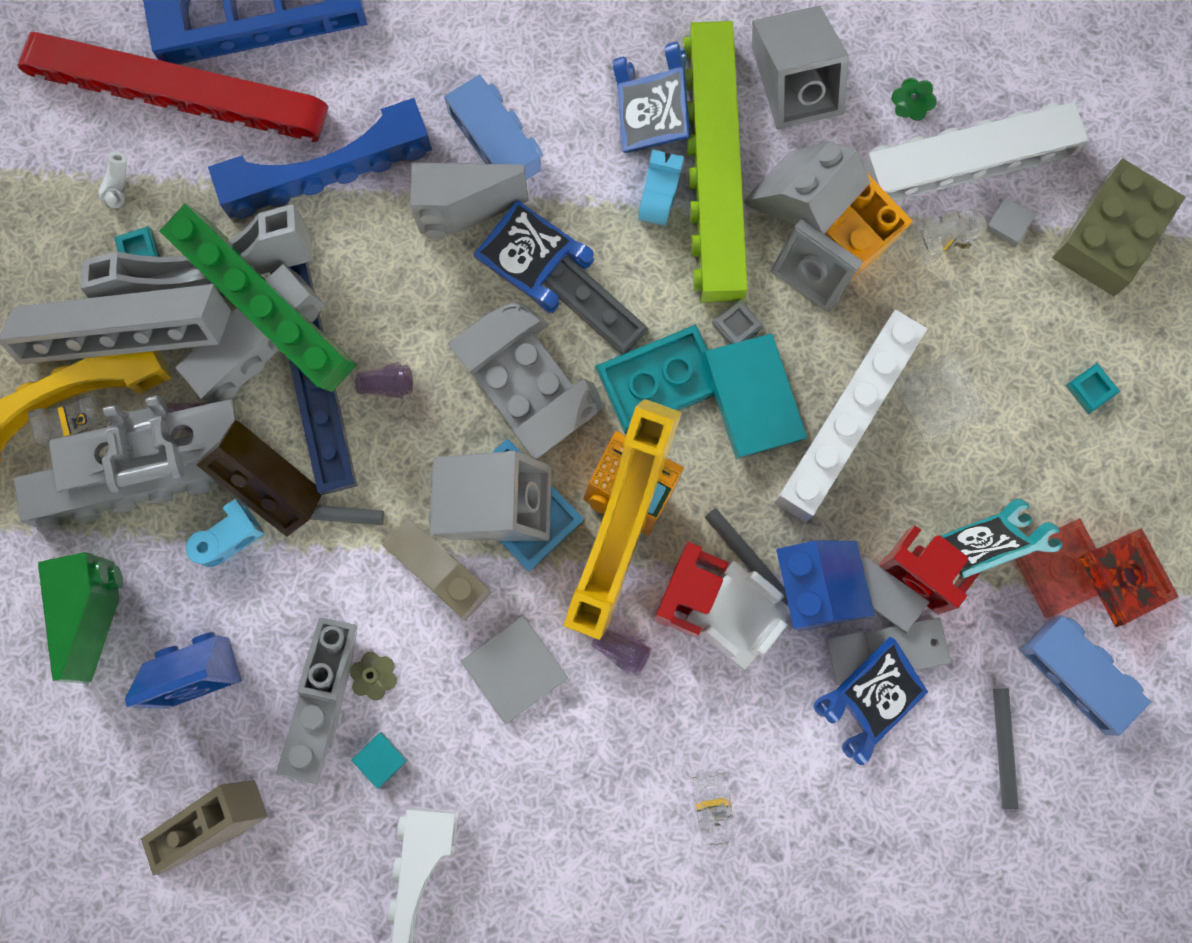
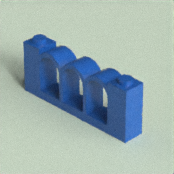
[143,0,367,65]

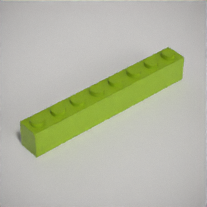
[682,21,748,303]

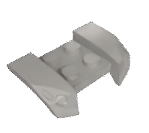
[448,302,603,460]

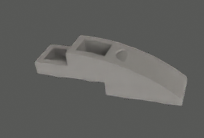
[276,617,358,784]

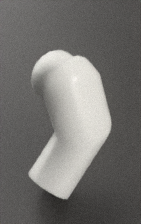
[98,152,127,209]

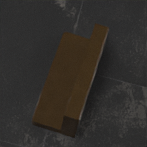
[196,420,322,537]

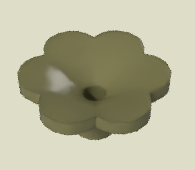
[350,652,397,700]

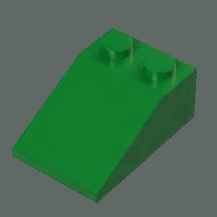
[38,552,123,684]

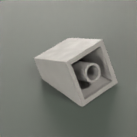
[752,5,849,130]
[428,451,552,541]

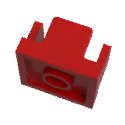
[878,525,979,615]
[653,541,729,638]

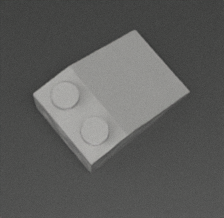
[743,141,871,234]
[410,163,528,239]

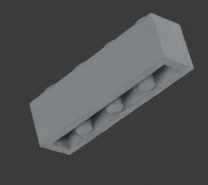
[175,264,325,403]

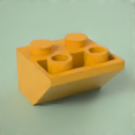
[824,173,913,279]

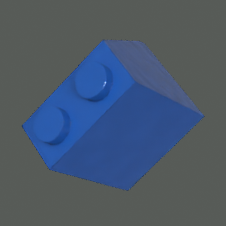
[776,540,875,632]

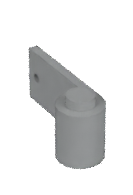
[826,618,951,685]

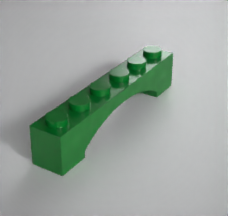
[159,203,358,392]

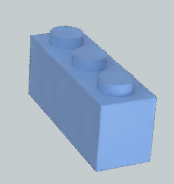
[444,74,543,180]
[1020,616,1151,736]

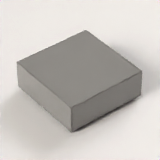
[984,196,1036,247]
[712,299,764,344]

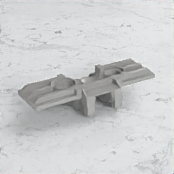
[49,395,236,493]

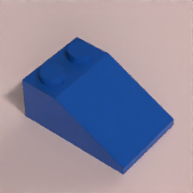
[125,632,242,709]

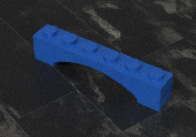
[208,98,432,219]

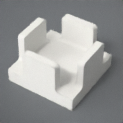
[684,561,790,670]

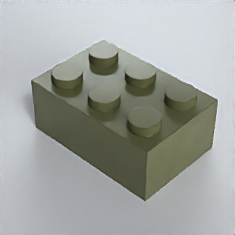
[1052,158,1186,297]

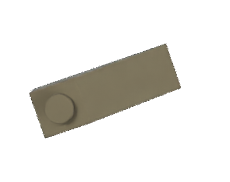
[383,518,492,621]
[141,780,268,876]

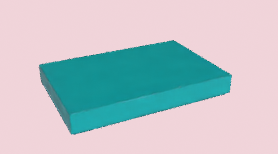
[595,324,715,434]
[701,334,807,459]

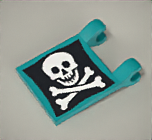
[930,499,1062,578]

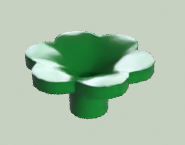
[891,77,937,121]

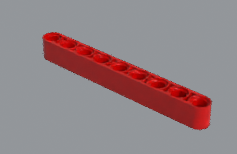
[17,32,329,142]

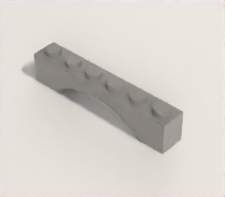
[81,204,313,298]

